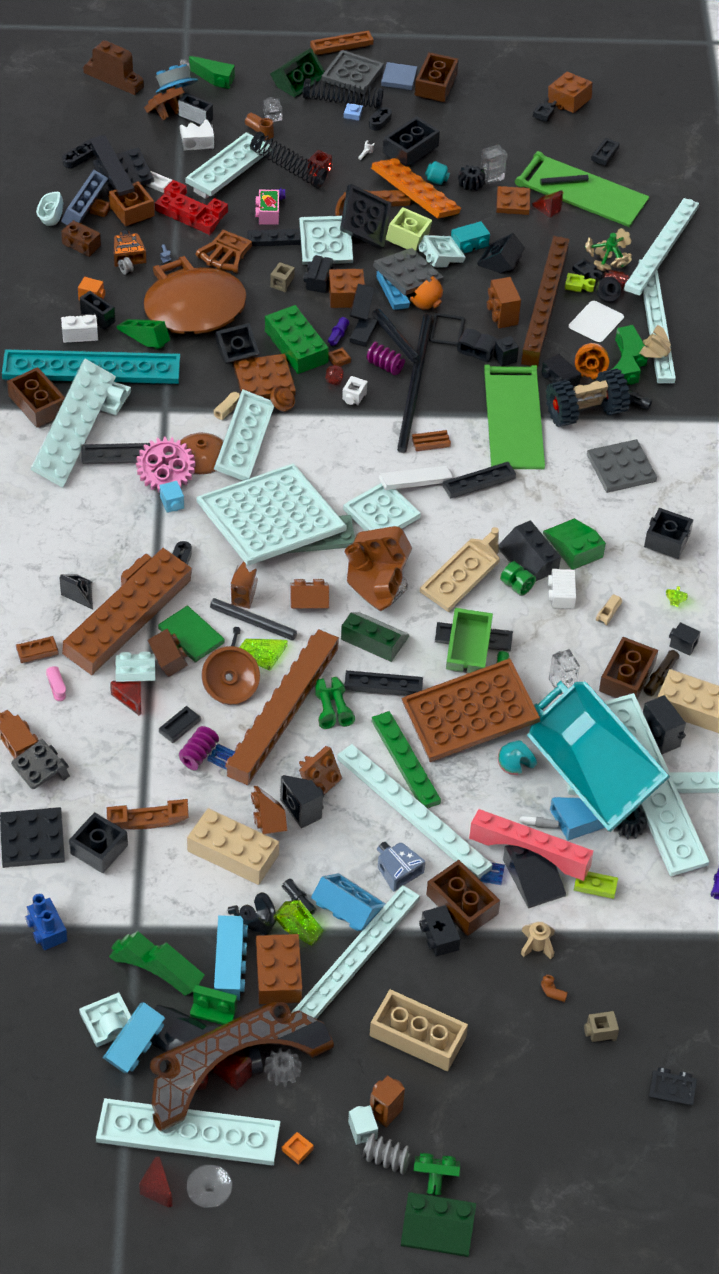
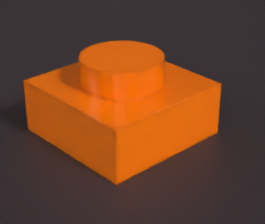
[282,1132,314,1164]

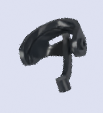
[227,892,276,935]

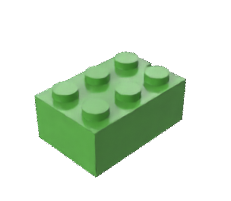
[446,608,493,673]

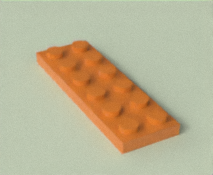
[371,158,461,219]

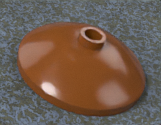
[177,432,224,474]
[201,646,260,705]

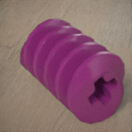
[366,341,405,375]
[179,726,219,771]

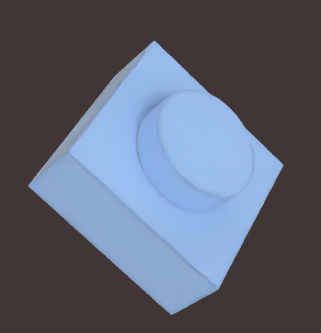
[344,103,363,120]

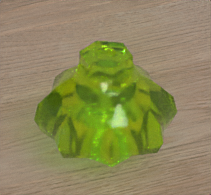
[666,586,688,607]

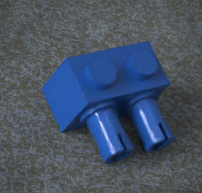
[25,894,68,950]

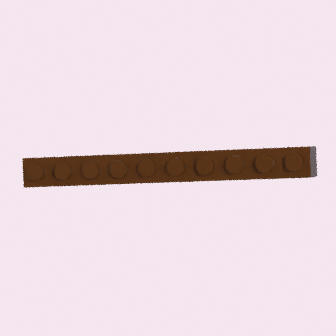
[521,236,570,367]

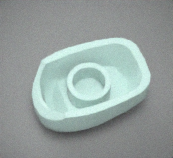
[36,192,63,226]

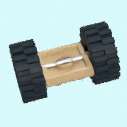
[546,368,630,427]

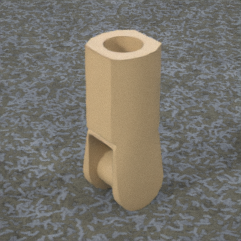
[214,392,240,420]
[596,594,622,625]

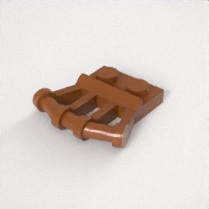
[196,230,252,273]

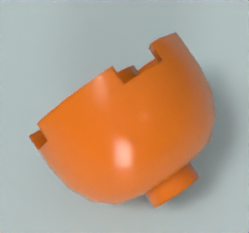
[410,276,443,310]
[575,343,610,379]

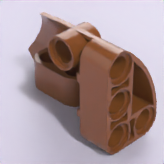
[344,526,412,611]

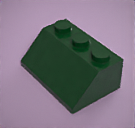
[270,48,325,97]
[341,612,409,662]
[401,1192,476,1257]

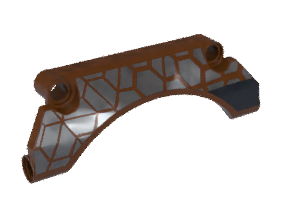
[150,1002,334,1132]

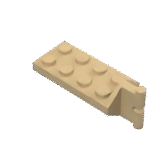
[420,527,500,612]

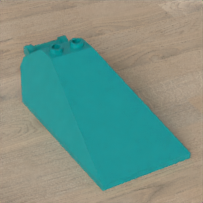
[527,680,670,832]

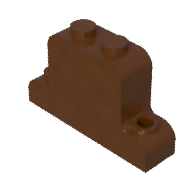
[83,40,144,95]

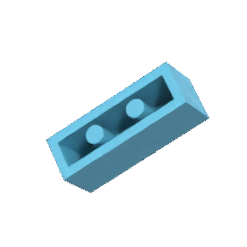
[103,1003,165,1073]

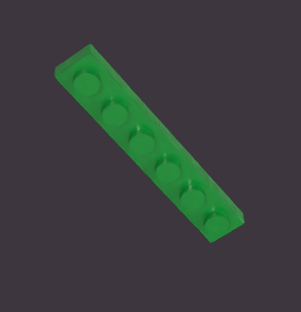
[371,711,441,809]

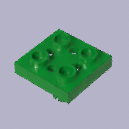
[414,1153,460,1195]

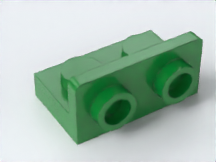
[190,985,237,1025]

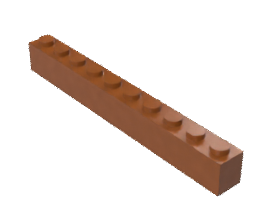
[225,629,339,785]

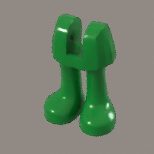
[315,677,356,729]

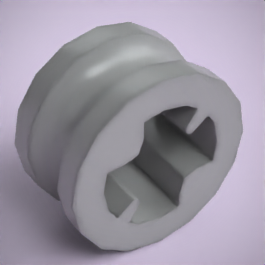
[118,257,133,275]

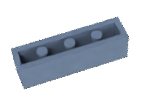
[61,170,108,225]

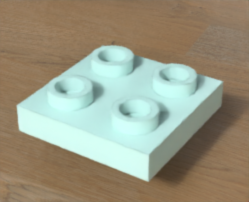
[100,382,131,415]
[79,993,131,1047]

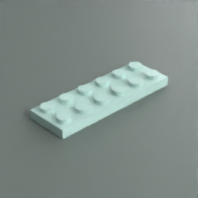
[185,132,271,196]
[214,389,274,481]

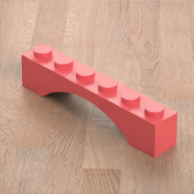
[469,809,594,881]

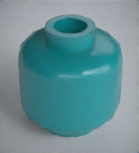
[425,161,450,185]

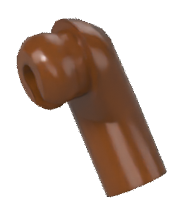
[541,975,568,1002]

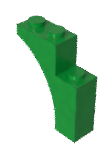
[611,325,648,385]
[109,931,204,996]

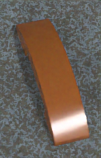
[107,799,189,830]

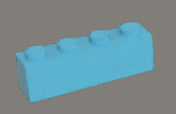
[214,915,248,1000]

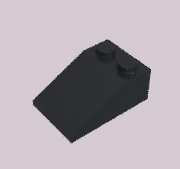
[503,845,566,908]

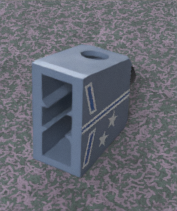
[377,842,425,892]

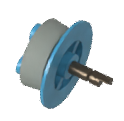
[156,64,198,102]

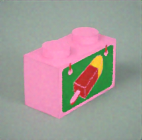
[256,190,279,225]

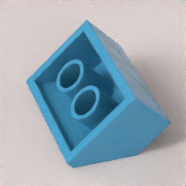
[311,873,386,931]

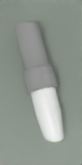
[519,816,559,829]

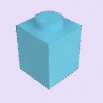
[160,481,184,513]

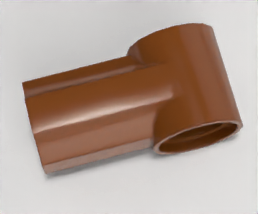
[245,112,274,140]

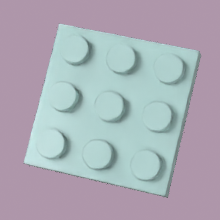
[299,216,353,265]
[343,483,421,531]

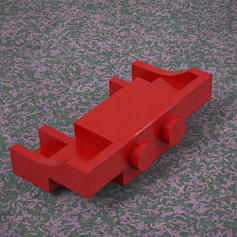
[155,180,228,235]

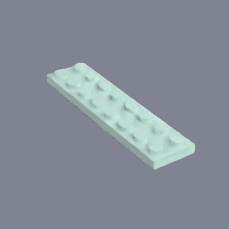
[30,359,116,487]
[96,1098,280,1166]

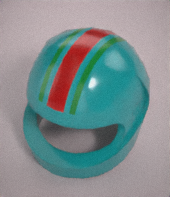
[498,740,537,775]

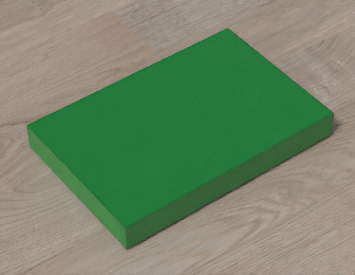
[158,605,225,662]

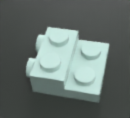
[419,235,466,268]
[116,652,155,682]

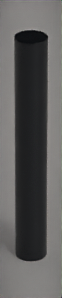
[540,175,589,185]

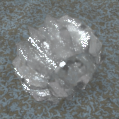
[264,1048,301,1087]

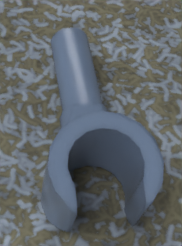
[160,244,171,263]

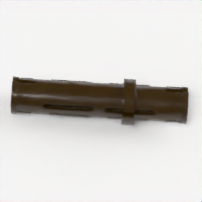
[643,650,680,696]

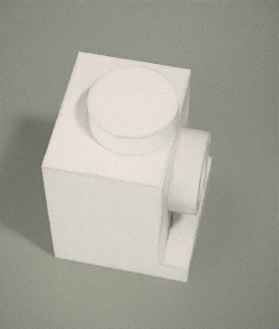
[342,376,367,405]

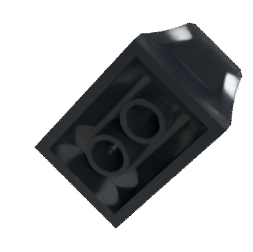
[150,1004,218,1052]

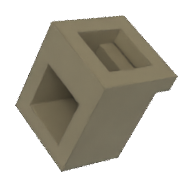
[270,262,295,292]
[584,1011,619,1042]

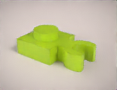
[565,273,596,292]

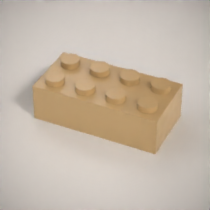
[657,669,719,733]
[187,808,279,885]
[370,989,468,1071]

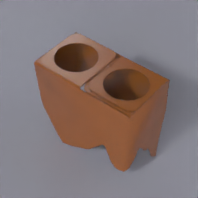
[231,561,258,609]

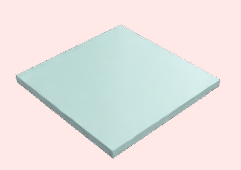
[197,464,347,566]

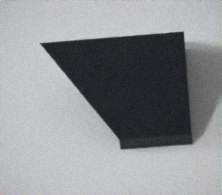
[59,574,93,610]

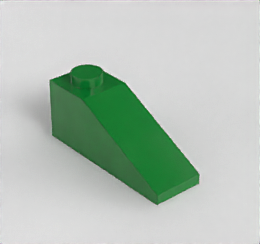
[189,56,235,89]
[117,319,170,349]

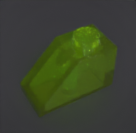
[273,900,324,945]

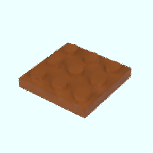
[233,354,296,399]

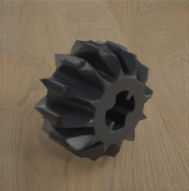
[458,165,486,191]
[614,807,647,840]

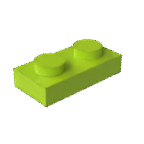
[574,872,618,899]

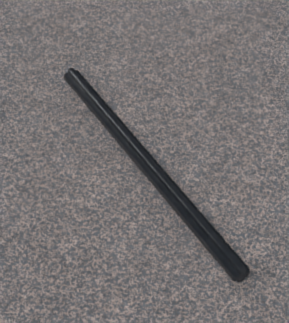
[397,313,432,453]

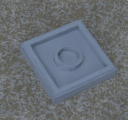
[381,62,417,90]

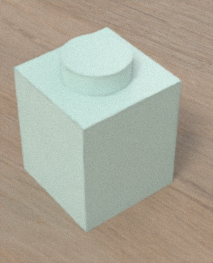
[348,1106,378,1145]

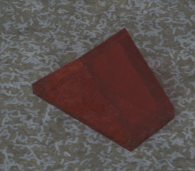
[532,190,563,218]
[110,681,142,716]
[212,1055,252,1090]
[139,1157,172,1208]

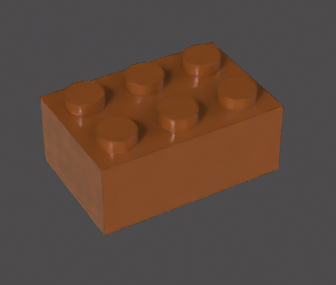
[256,934,302,1004]

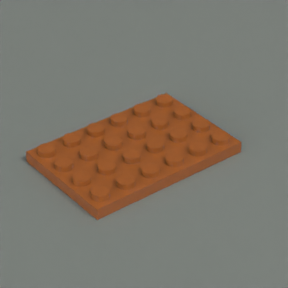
[401,658,540,762]

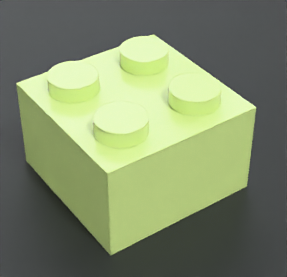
[386,207,432,251]

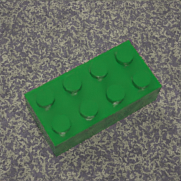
[265,305,329,374]

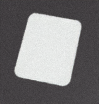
[569,301,624,342]

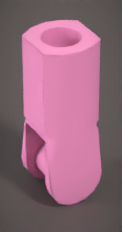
[46,666,66,701]

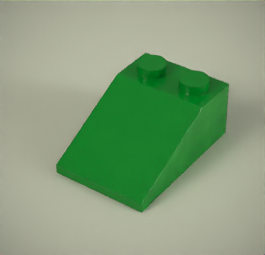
[543,518,606,570]

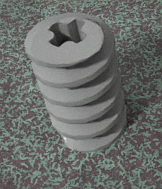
[362,1133,412,1175]

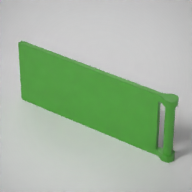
[515,151,649,227]
[484,365,545,469]

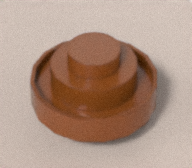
[270,385,295,412]

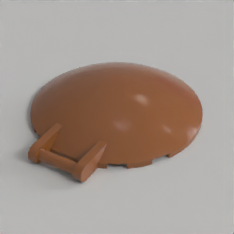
[144,256,246,334]

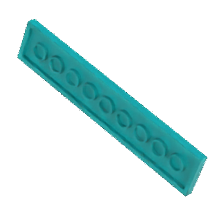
[2,349,180,384]

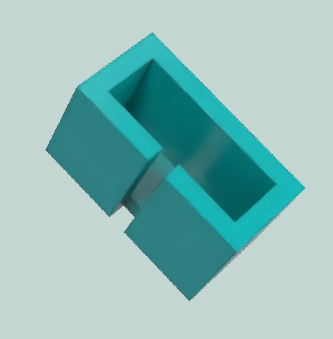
[451,221,490,254]

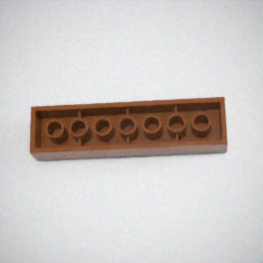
[62,548,192,676]

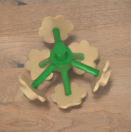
[585,228,632,271]

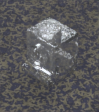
[263,97,282,122]

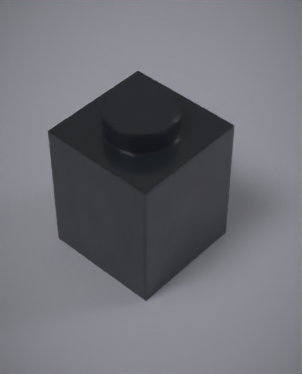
[494,336,519,366]
[669,622,701,656]

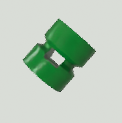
[500,561,536,596]

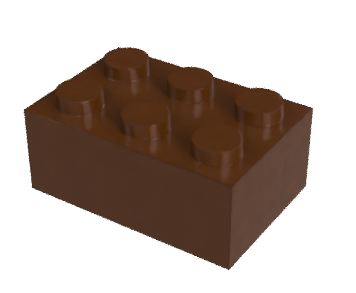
[415,52,459,102]
[7,367,65,428]
[599,637,658,700]
[426,860,500,936]

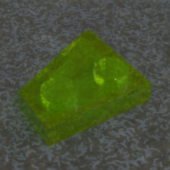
[239,638,288,671]

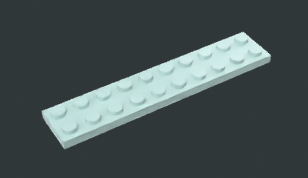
[604,693,709,877]

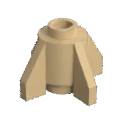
[639,325,671,358]
[521,922,555,959]

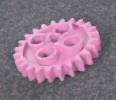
[136,436,195,493]

